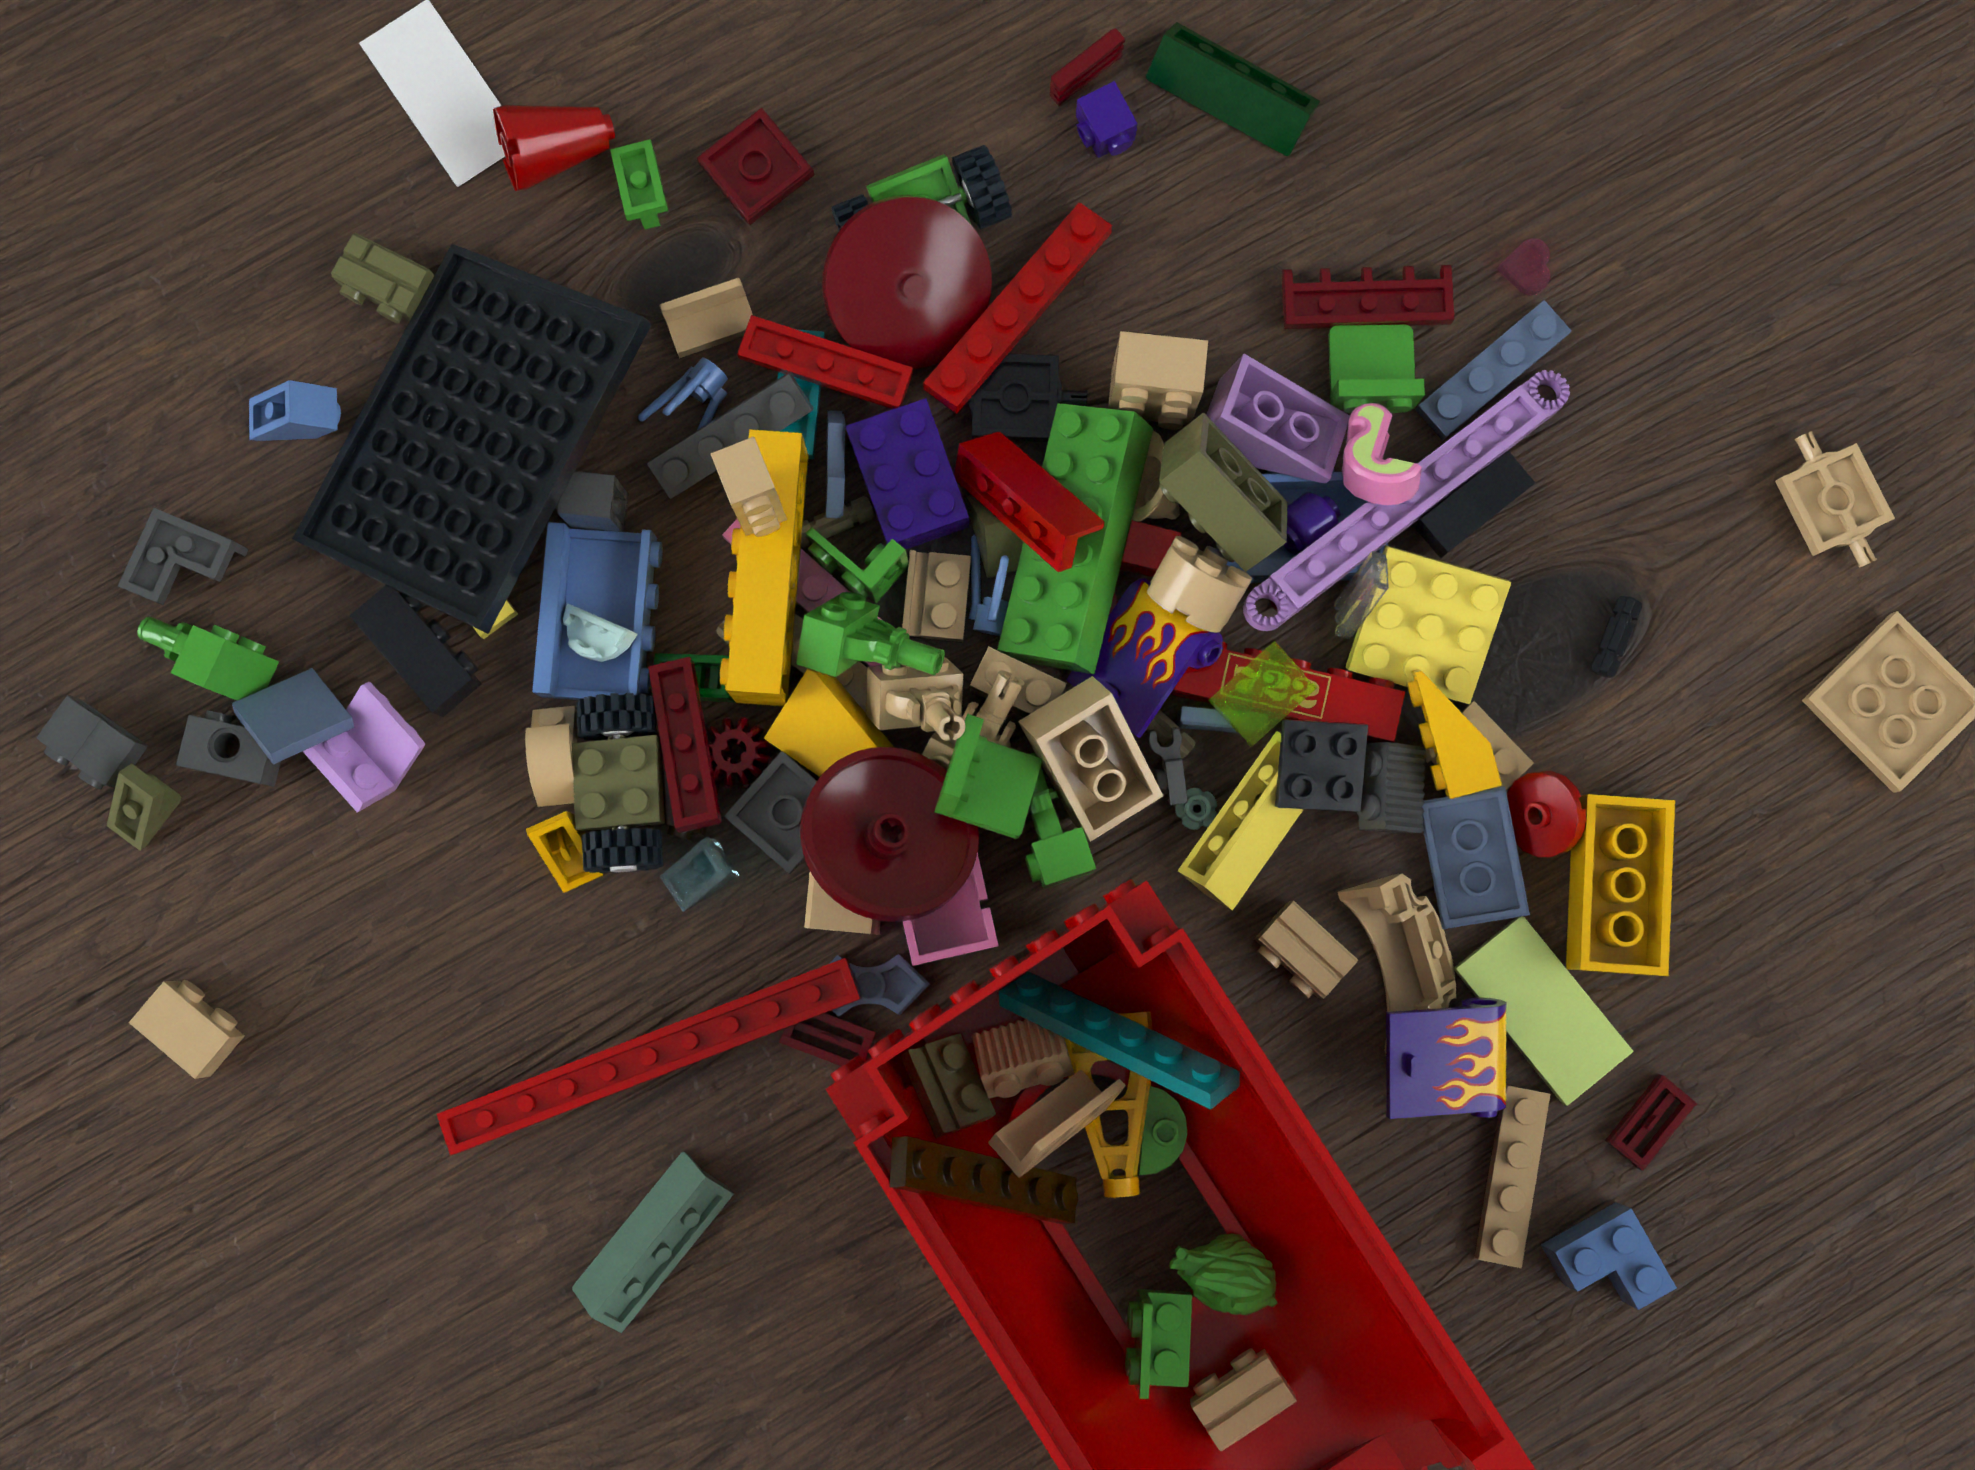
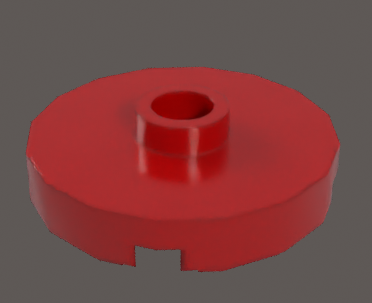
[1506,770,1587,857]

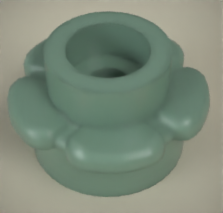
[1175,788,1217,830]

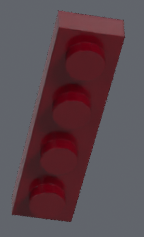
[648,656,722,833]

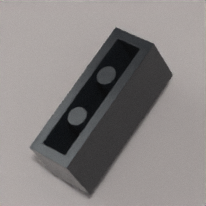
[350,585,482,717]

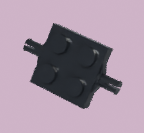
[966,354,1088,442]

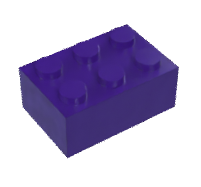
[845,398,969,550]

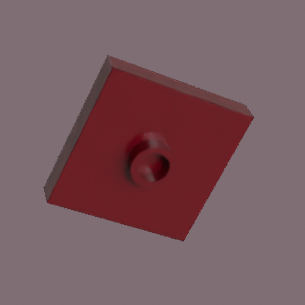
[697,107,815,226]

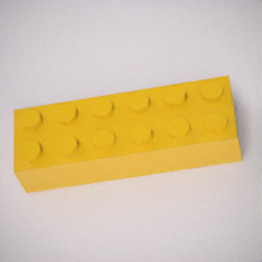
[720,429,809,706]

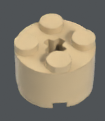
[1147,536,1252,633]

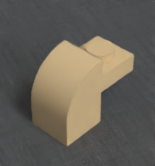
[525,706,578,807]

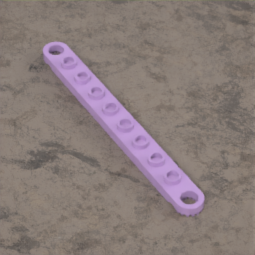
[1243,370,1570,631]

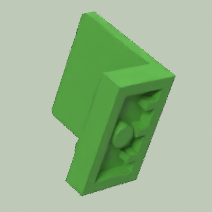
[805,527,909,604]
[934,714,1042,839]
[1125,1289,1192,1399]

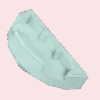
[563,603,638,662]

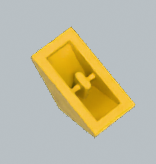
[526,811,603,893]

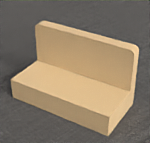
[659,278,753,358]

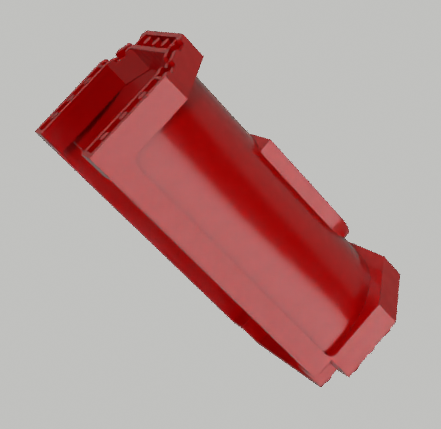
[825,878,1536,1470]

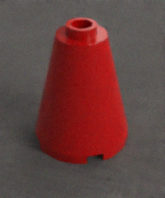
[493,105,615,191]

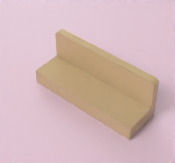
[988,1070,1126,1178]

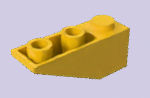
[1407,669,1502,799]

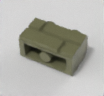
[331,233,435,324]

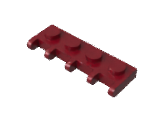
[1282,265,1455,329]

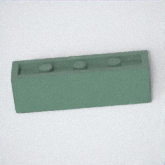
[572,1152,734,1333]

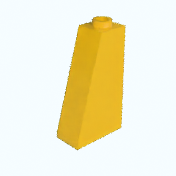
[764,668,895,777]

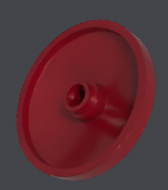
[822,195,992,369]
[800,747,979,922]

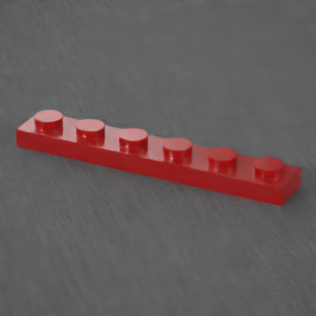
[923,202,1112,414]

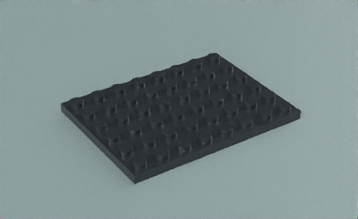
[292,244,652,634]

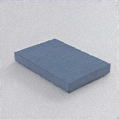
[1422,786,1530,929]

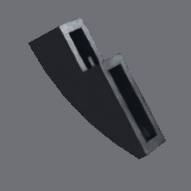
[1414,451,1535,559]

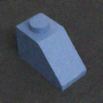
[249,380,341,441]

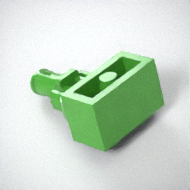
[796,592,945,677]
[137,617,279,701]
[1025,753,1096,889]

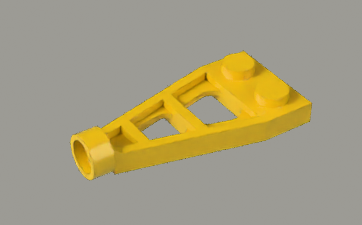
[1065,1011,1152,1198]

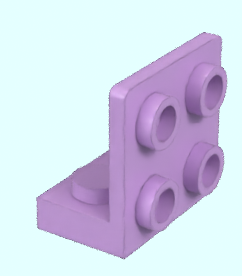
[303,682,425,813]

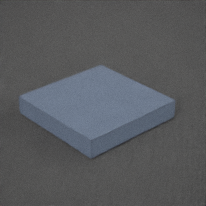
[232,668,355,765]

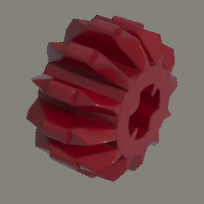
[708,717,773,789]

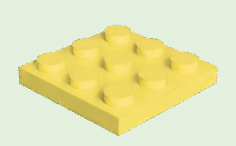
[1345,545,1512,704]

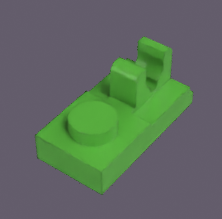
[610,139,669,230]

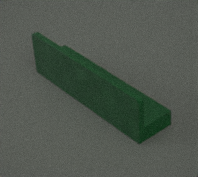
[1146,22,1320,156]

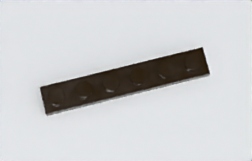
[890,1136,1078,1224]

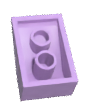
[1206,354,1350,484]

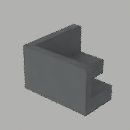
[118,508,249,605]

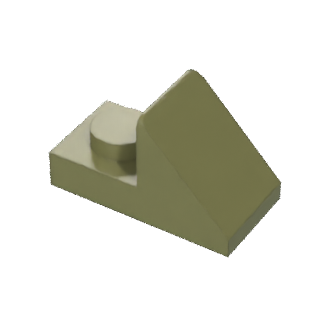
[107,763,182,851]

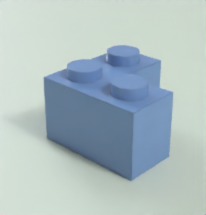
[1541,1202,1677,1310]

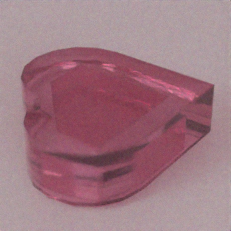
[1497,238,1551,296]

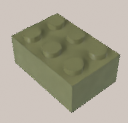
[1159,412,1288,572]

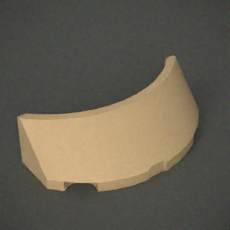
[1337,873,1456,1053]

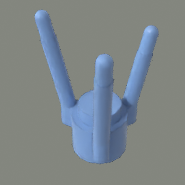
[638,357,728,430]
[969,535,1009,636]

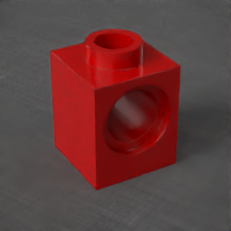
[1120,520,1182,577]

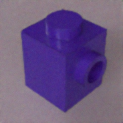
[1076,81,1138,158]

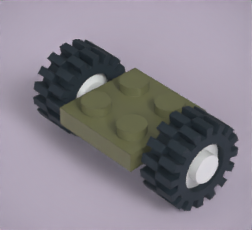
[572,693,665,873]

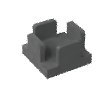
[724,751,817,874]

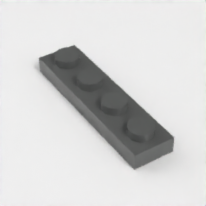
[647,372,813,499]

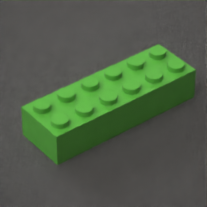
[997,403,1153,674]

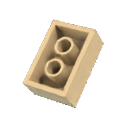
[1108,331,1208,430]
[1018,676,1163,842]

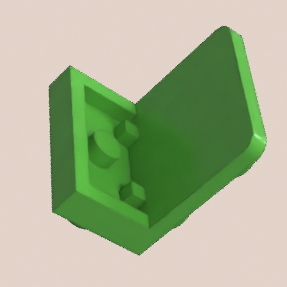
[1328,325,1425,413]

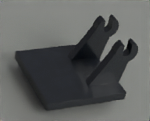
[1275,719,1368,812]

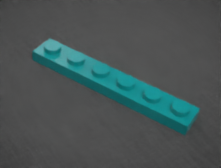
[999,972,1240,1110]

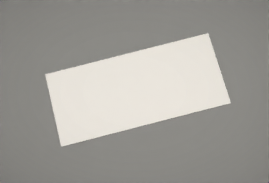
[359,0,505,187]

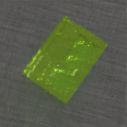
[1208,641,1317,747]

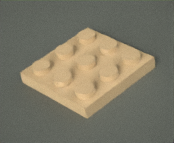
[1802,611,1975,793]

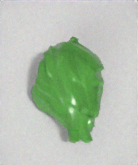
[1169,1233,1278,1315]

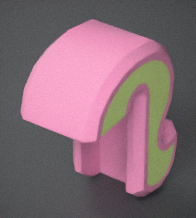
[1342,403,1422,505]

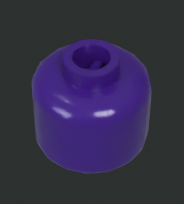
[1283,492,1341,555]

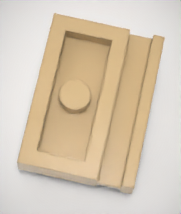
[902,550,971,642]

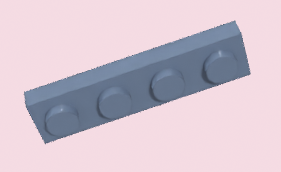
[1415,300,1572,441]

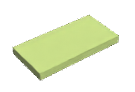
[1454,916,1634,1106]

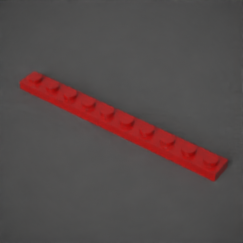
[436,958,862,1156]

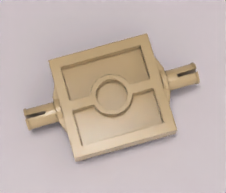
[1775,431,1895,568]

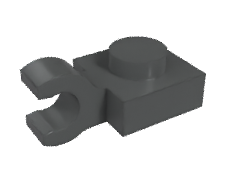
[1147,727,1188,805]

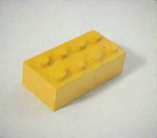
[1566,794,1675,976]

